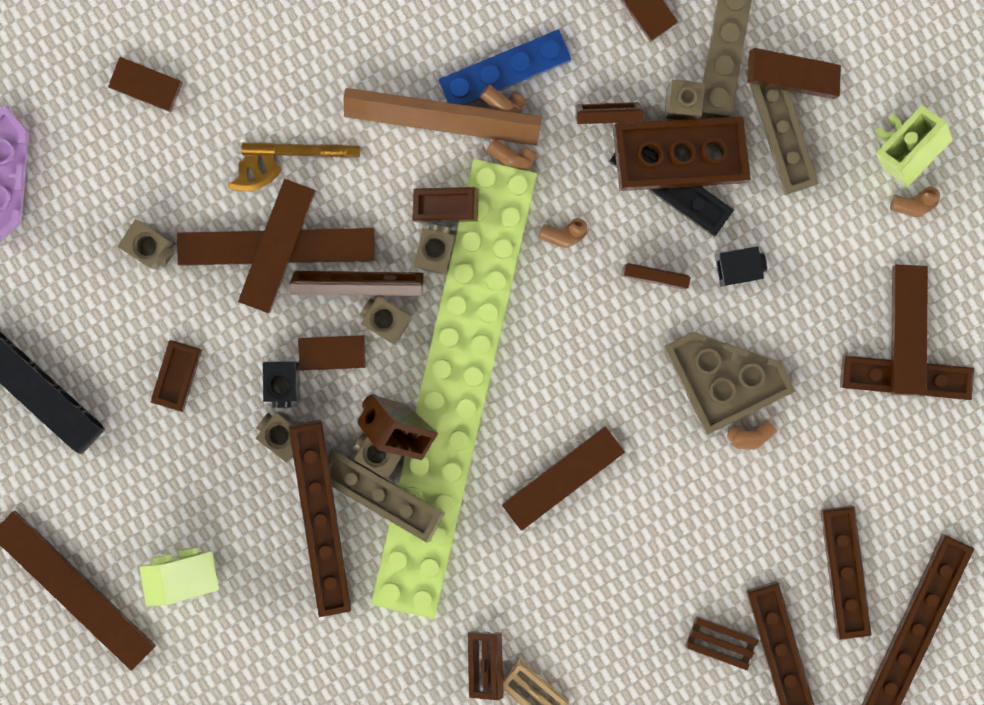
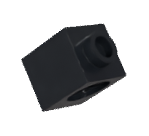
[714,246,767,287]
[263,361,300,408]

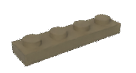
[702,0,752,118]
[745,69,819,195]
[327,449,445,543]

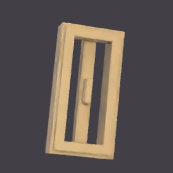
[503,659,569,705]

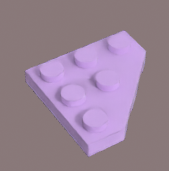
[0,105,29,242]

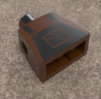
[358,394,438,460]

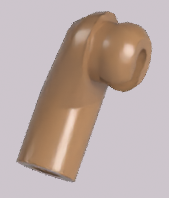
[480,84,526,113]
[487,139,537,170]
[890,186,940,217]
[538,218,587,248]
[727,420,778,450]

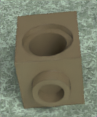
[664,79,705,120]
[117,219,175,270]
[414,224,455,275]
[360,296,413,345]
[255,411,296,463]
[353,433,402,480]

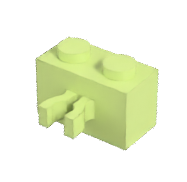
[875,105,953,188]
[139,547,219,606]

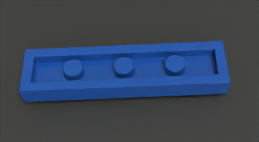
[438,29,572,105]

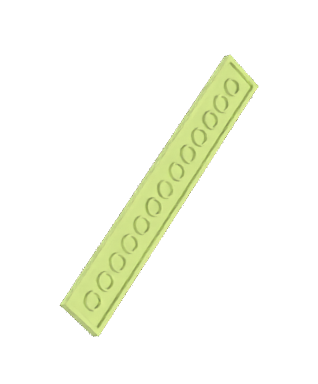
[371,159,537,619]

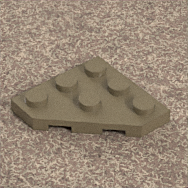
[663,332,796,435]

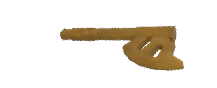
[229,142,361,191]

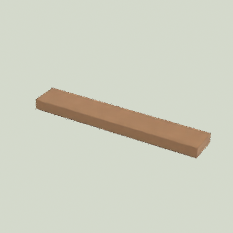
[343,88,542,145]

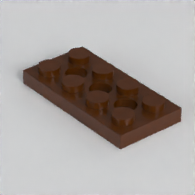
[613,116,751,191]

